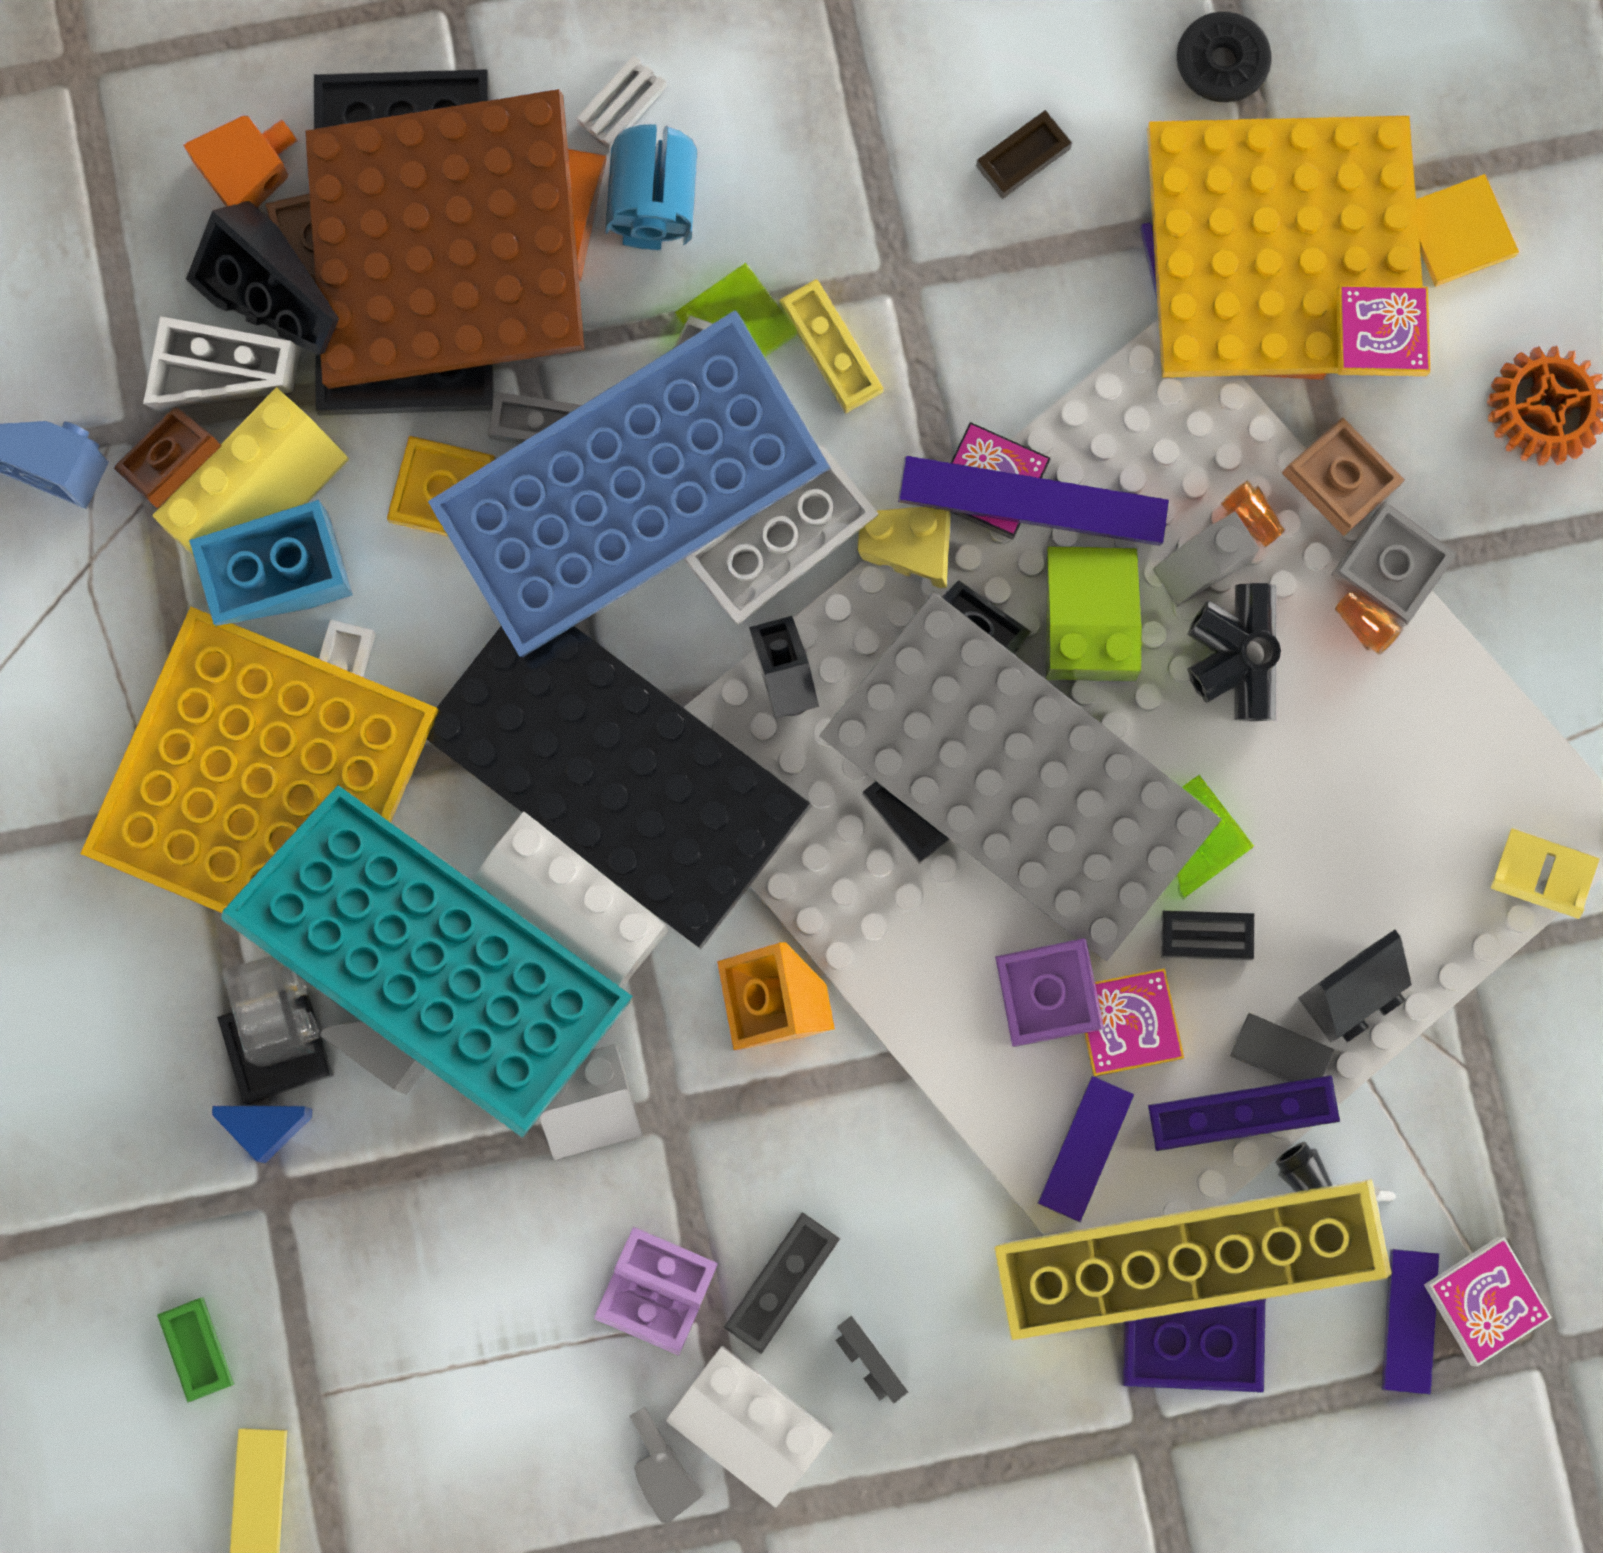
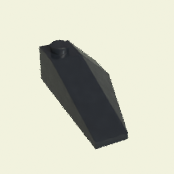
[186,201,339,355]

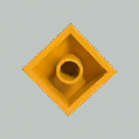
[717,942,835,1050]

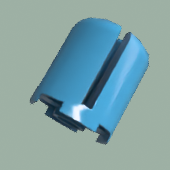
[605,124,697,250]

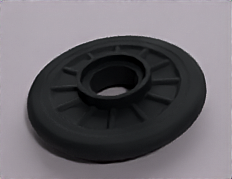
[1176,12,1272,102]

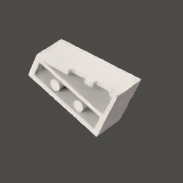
[143,316,301,410]

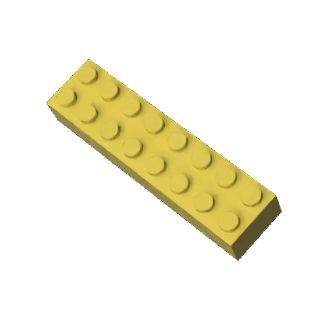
[994,1179,1391,1340]

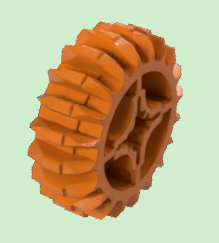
[1487,346,1603,466]

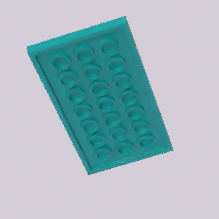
[221,785,633,1138]

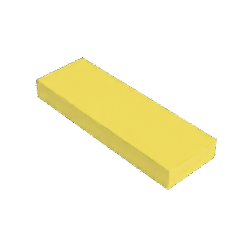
[779,279,884,414]
[230,1428,288,1553]

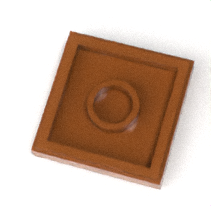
[114,406,221,509]

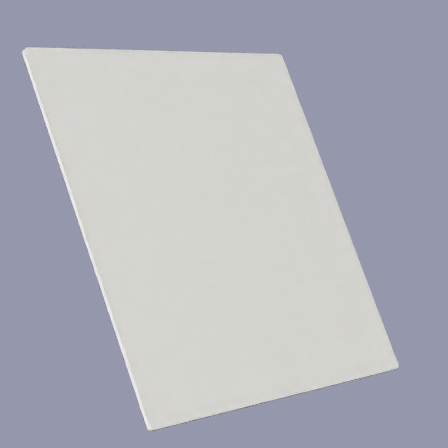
[683,319,1603,1236]

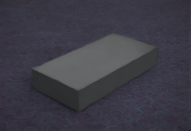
[1230,1013,1335,1082]

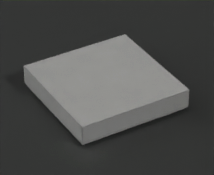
[1331,501,1457,627]

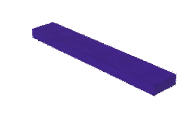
[898,456,1169,546]

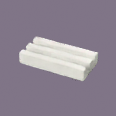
[577,55,667,150]

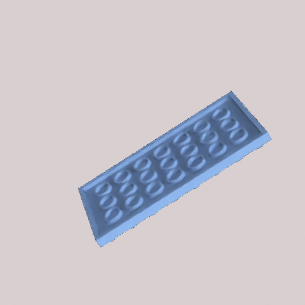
[428,310,831,657]

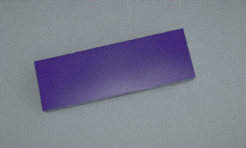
[1037,1076,1135,1223]
[1381,1249,1439,1395]

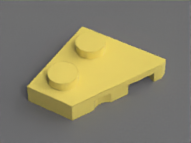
[858,507,951,588]

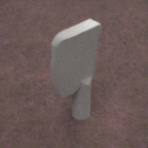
[629,1407,703,1523]

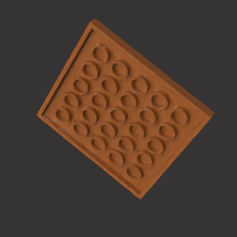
[305,89,585,388]

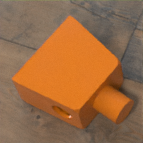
[183,115,297,208]

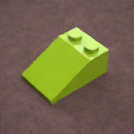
[1046,546,1141,681]

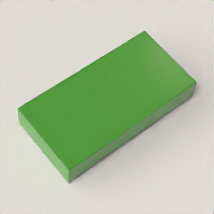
[157,1297,234,1403]

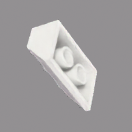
[666,1346,833,1508]

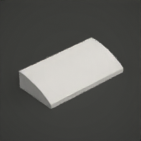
[684,445,878,625]

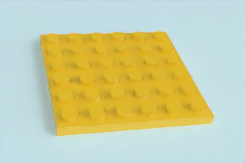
[1147,115,1423,378]
[80,606,439,913]

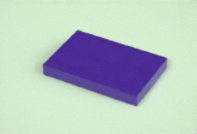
[1122,1298,1266,1393]

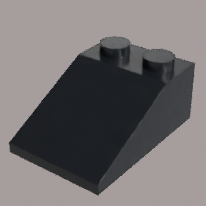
[1298,929,1412,1043]

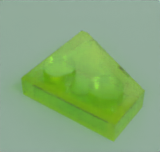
[1177,774,1254,900]

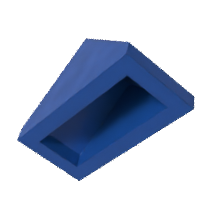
[212,1106,312,1163]

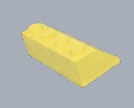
[152,387,349,556]

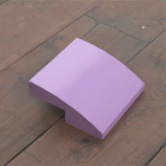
[594,1227,718,1356]

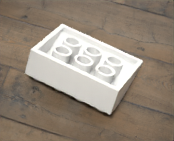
[471,812,669,988]

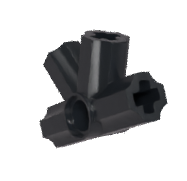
[1187,583,1281,721]

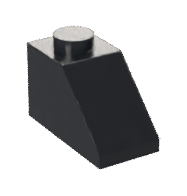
[749,616,819,719]

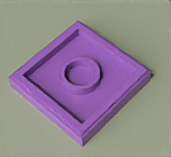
[995,938,1104,1047]

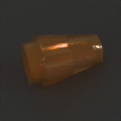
[1220,480,1285,547]
[1335,590,1403,655]

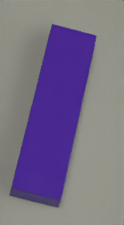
[1148,1075,1340,1151]

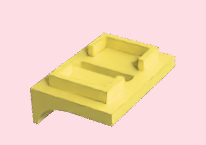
[1491,828,1600,919]

